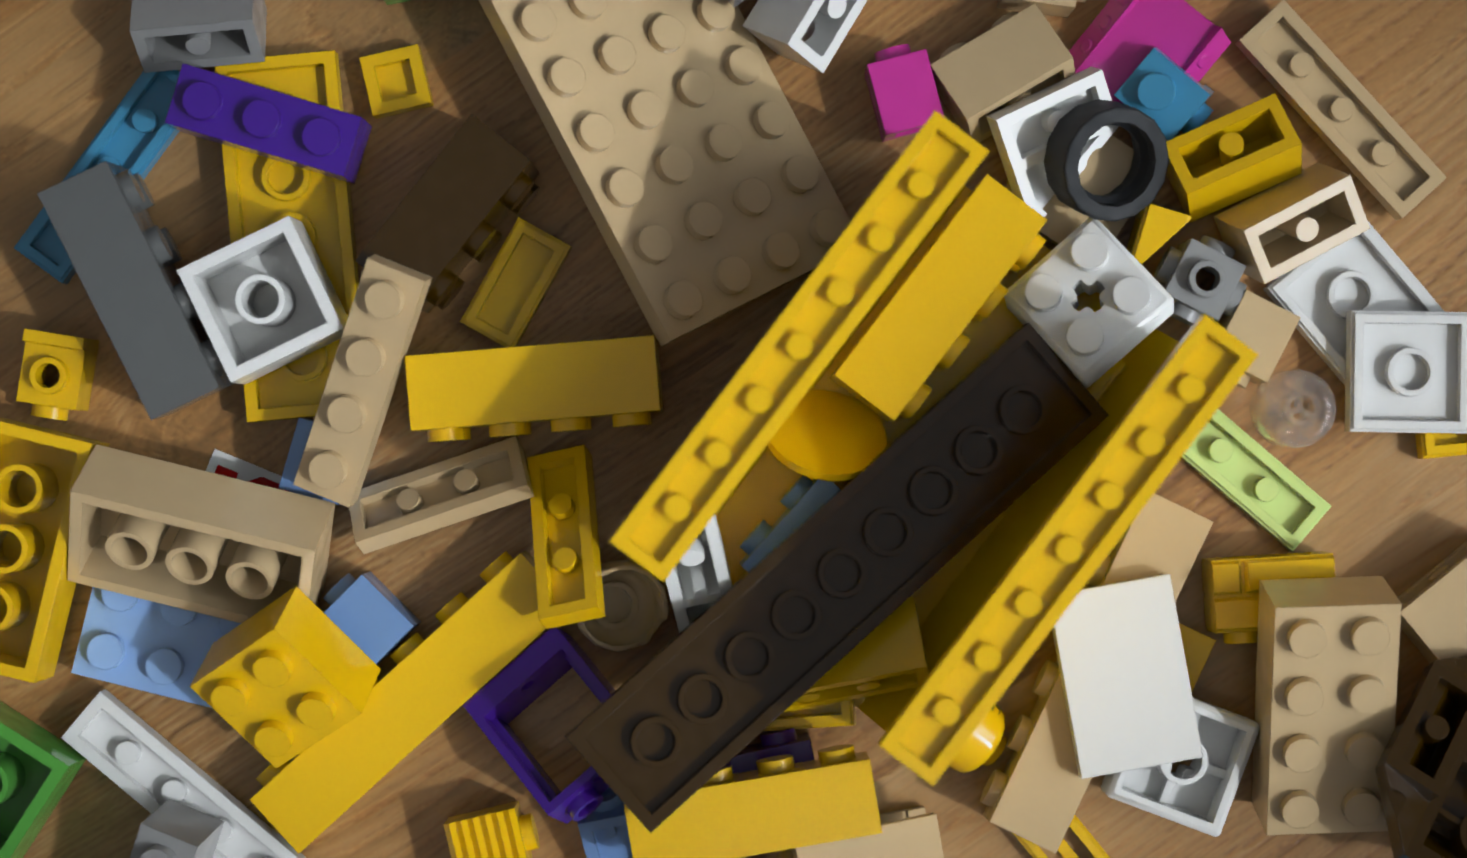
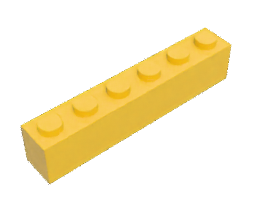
[250,550,546,854]

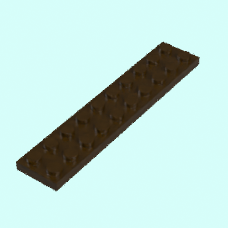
[565,323,1109,833]

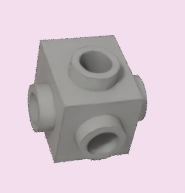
[1153,235,1247,326]

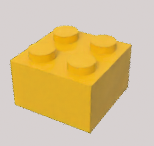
[190,586,381,769]

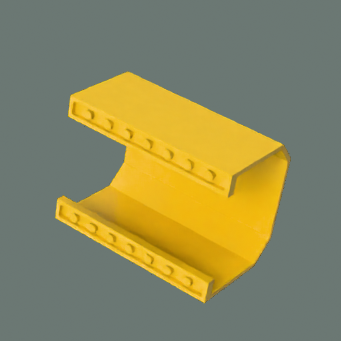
[609,110,1259,786]

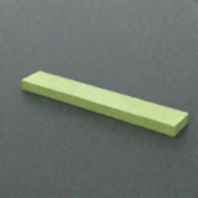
[1181,409,1332,552]

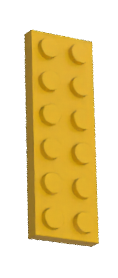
[215,50,359,423]

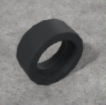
[1044,99,1169,222]

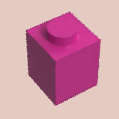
[864,44,944,142]

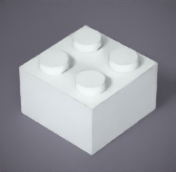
[177,216,348,384]

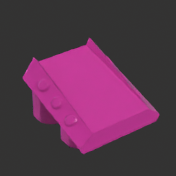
[1069,0,1231,104]

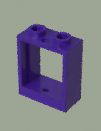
[463,627,615,824]

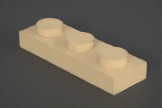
[349,436,534,554]

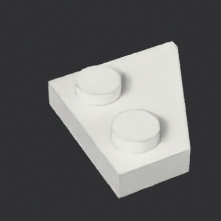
[986,66,1119,217]

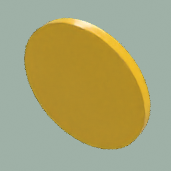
[767,390,887,481]

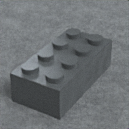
[37,161,234,420]

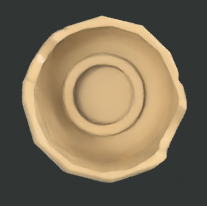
[577,559,669,652]

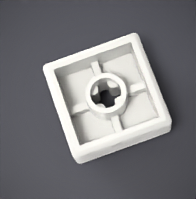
[1004,217,1174,388]
[1101,698,1260,837]

